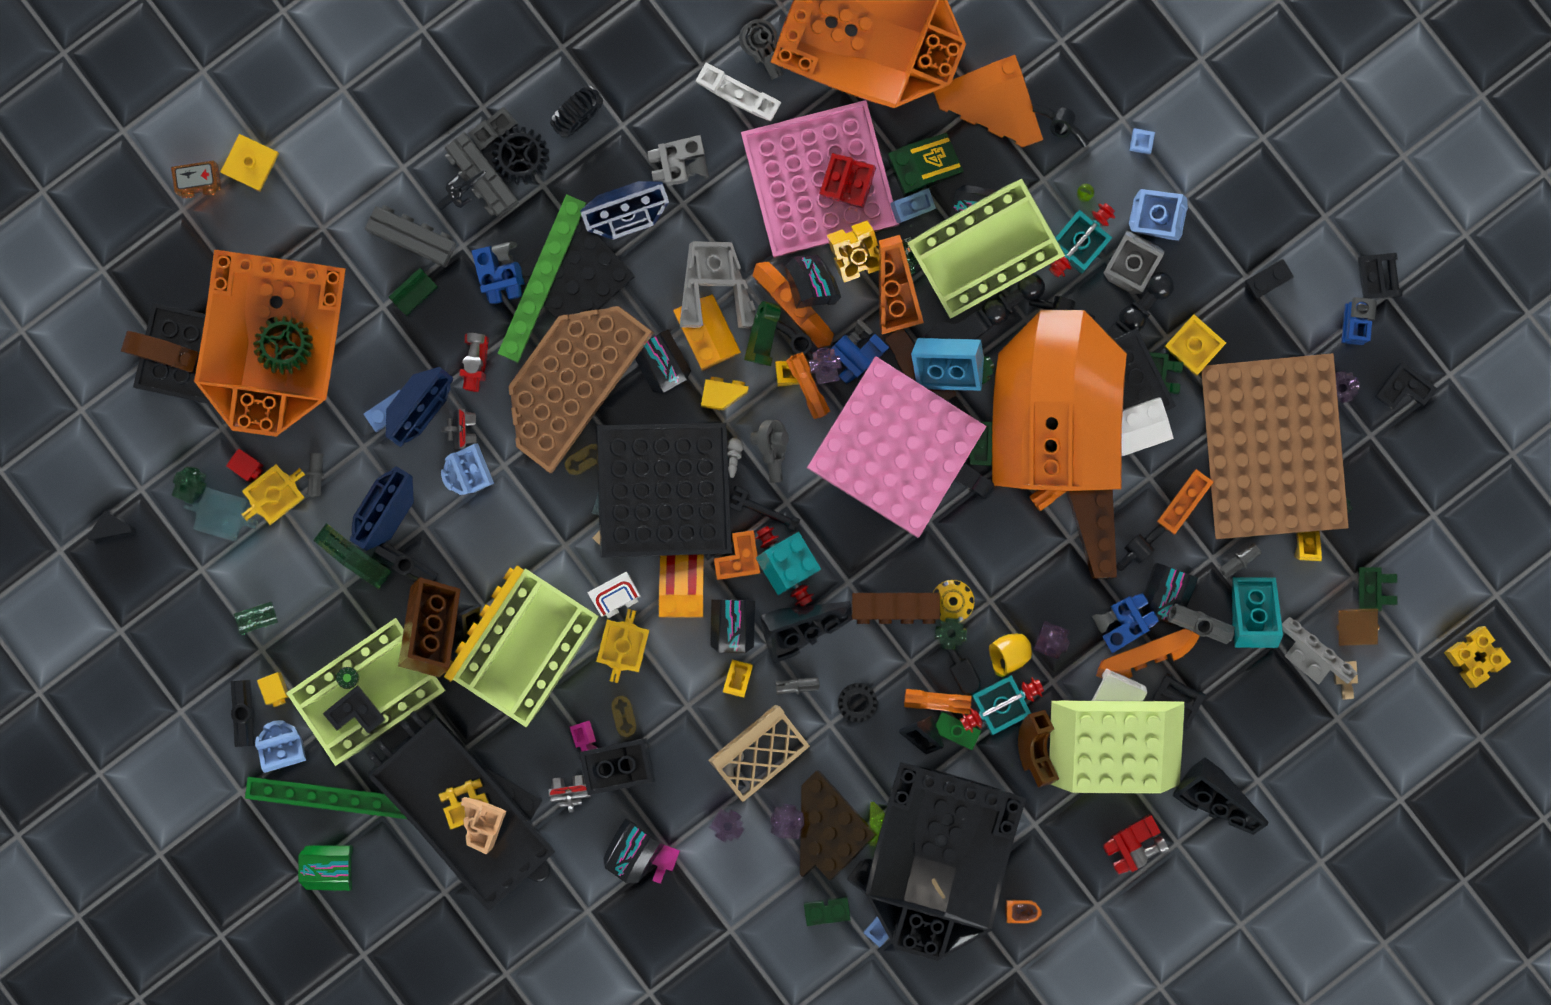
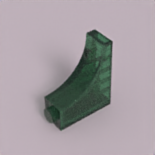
[313,523,392,589]

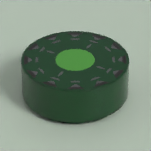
[336,667,359,689]

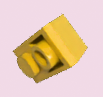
[701,377,749,411]

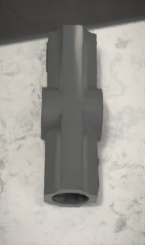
[1168,604,1235,644]

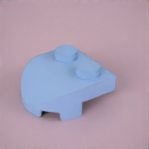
[441,443,494,495]
[255,720,306,773]

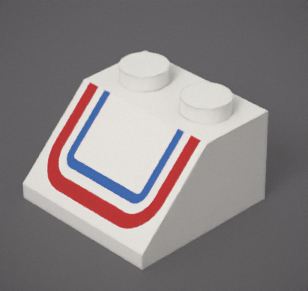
[587,572,641,618]

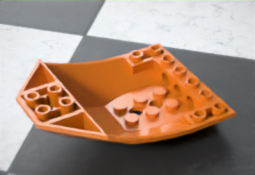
[770,0,966,108]
[194,250,346,437]
[992,310,1127,491]

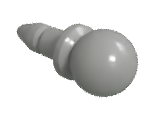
[727,438,743,478]

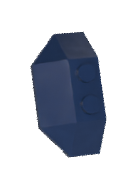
[580,181,669,240]
[386,367,454,447]
[350,466,414,551]

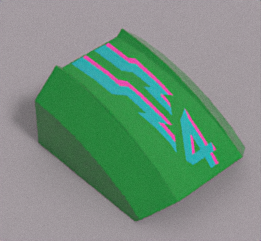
[298,845,353,891]

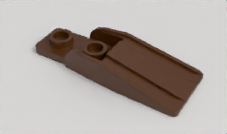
[885,329,956,401]

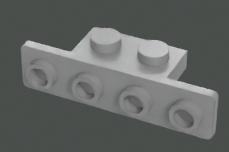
[1282,617,1357,685]

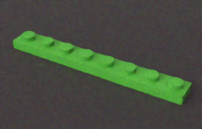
[498,194,587,363]

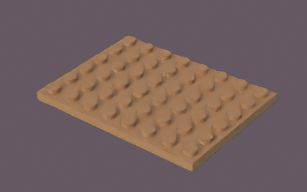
[1202,353,1349,539]

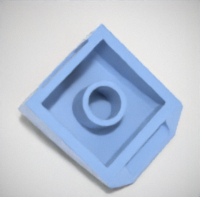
[1129,189,1188,241]

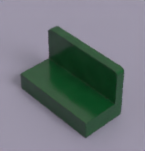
[388,268,438,316]

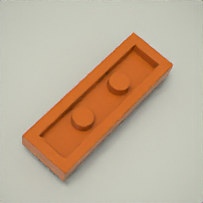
[1157,469,1213,535]

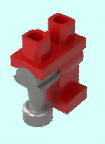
[459,333,489,392]
[1102,815,1169,874]

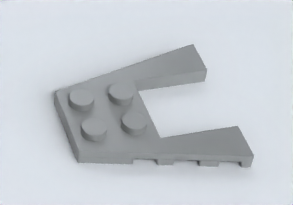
[680,241,756,328]

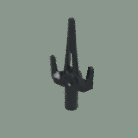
[437,170,487,210]

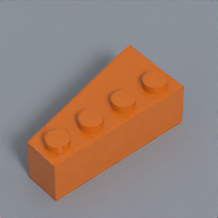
[879,235,924,334]

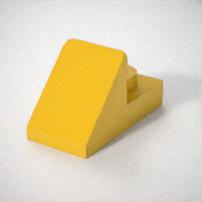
[1294,531,1322,561]

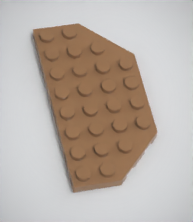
[508,306,654,473]

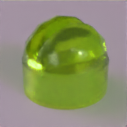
[1077,183,1094,202]

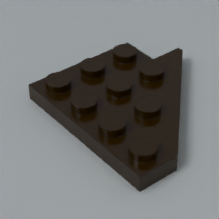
[800,770,877,880]

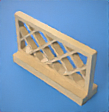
[708,705,810,802]

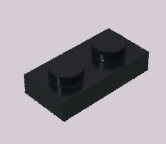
[1245,259,1294,300]

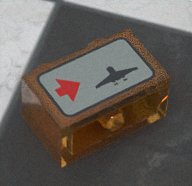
[171,160,222,198]

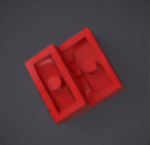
[819,153,876,208]

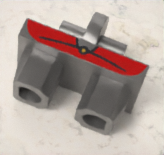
[441,409,476,450]
[548,775,591,813]

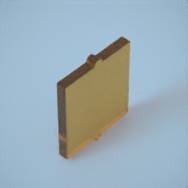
[1336,609,1380,646]

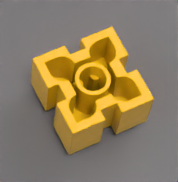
[827,221,879,283]
[1444,626,1511,688]

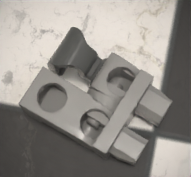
[648,135,709,186]

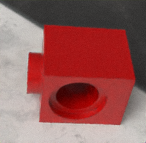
[226,448,264,482]

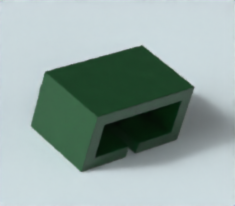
[804,896,851,926]

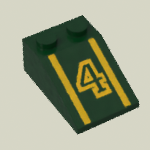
[887,132,964,197]

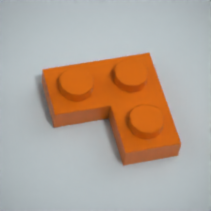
[714,530,760,580]

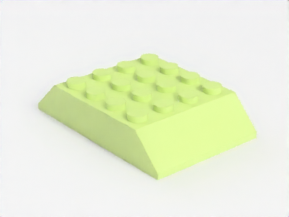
[908,179,1065,319]
[453,569,599,727]
[286,618,446,766]
[1049,701,1184,793]

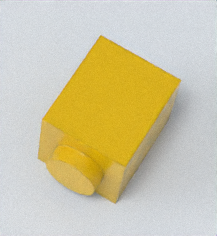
[257,672,289,707]

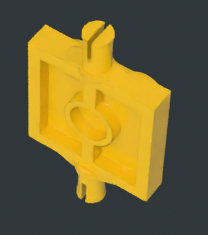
[241,464,305,525]
[596,609,650,683]

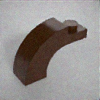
[121,331,198,373]
[1018,710,1059,788]

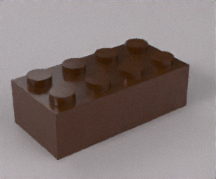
[398,577,461,677]

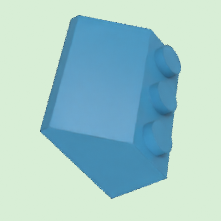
[911,338,984,391]

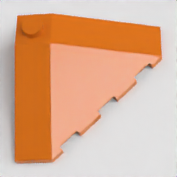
[933,55,1043,148]

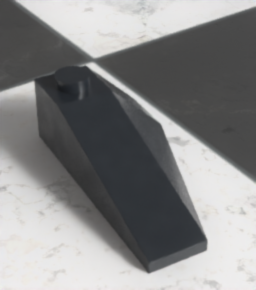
[760,601,852,663]
[1173,757,1269,835]

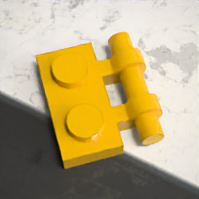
[439,779,489,829]

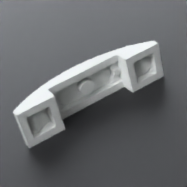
[696,63,781,121]

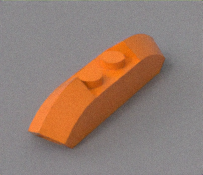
[752,262,834,348]
[1096,628,1200,678]

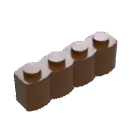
[852,593,940,624]

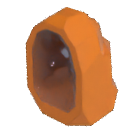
[1005,900,1042,923]

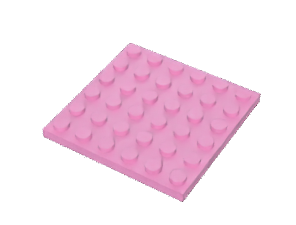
[741,100,899,258]
[807,357,986,538]

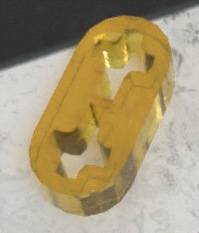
[565,444,597,475]
[611,696,637,737]

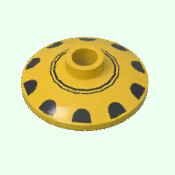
[933,580,974,623]

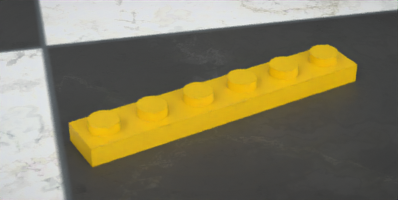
[444,566,524,682]

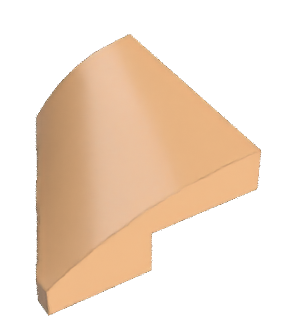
[461,797,506,854]

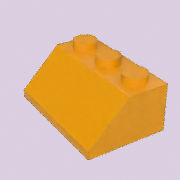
[673,295,741,372]

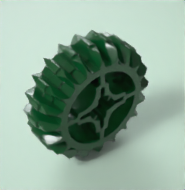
[253,316,314,375]

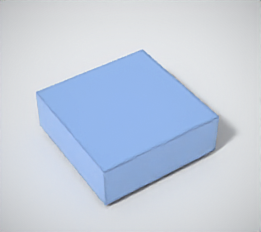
[1129,128,1155,154]

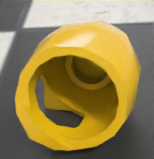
[989,633,1032,677]

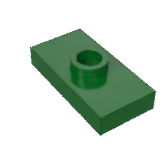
[935,712,981,750]

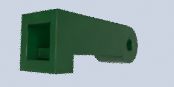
[744,301,781,366]

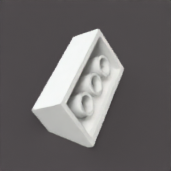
[1122,397,1174,456]

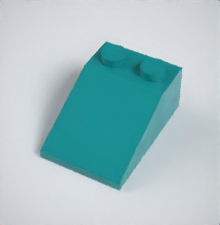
[1232,577,1283,648]

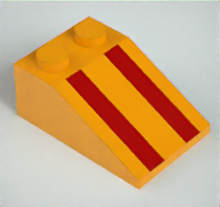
[659,555,704,618]

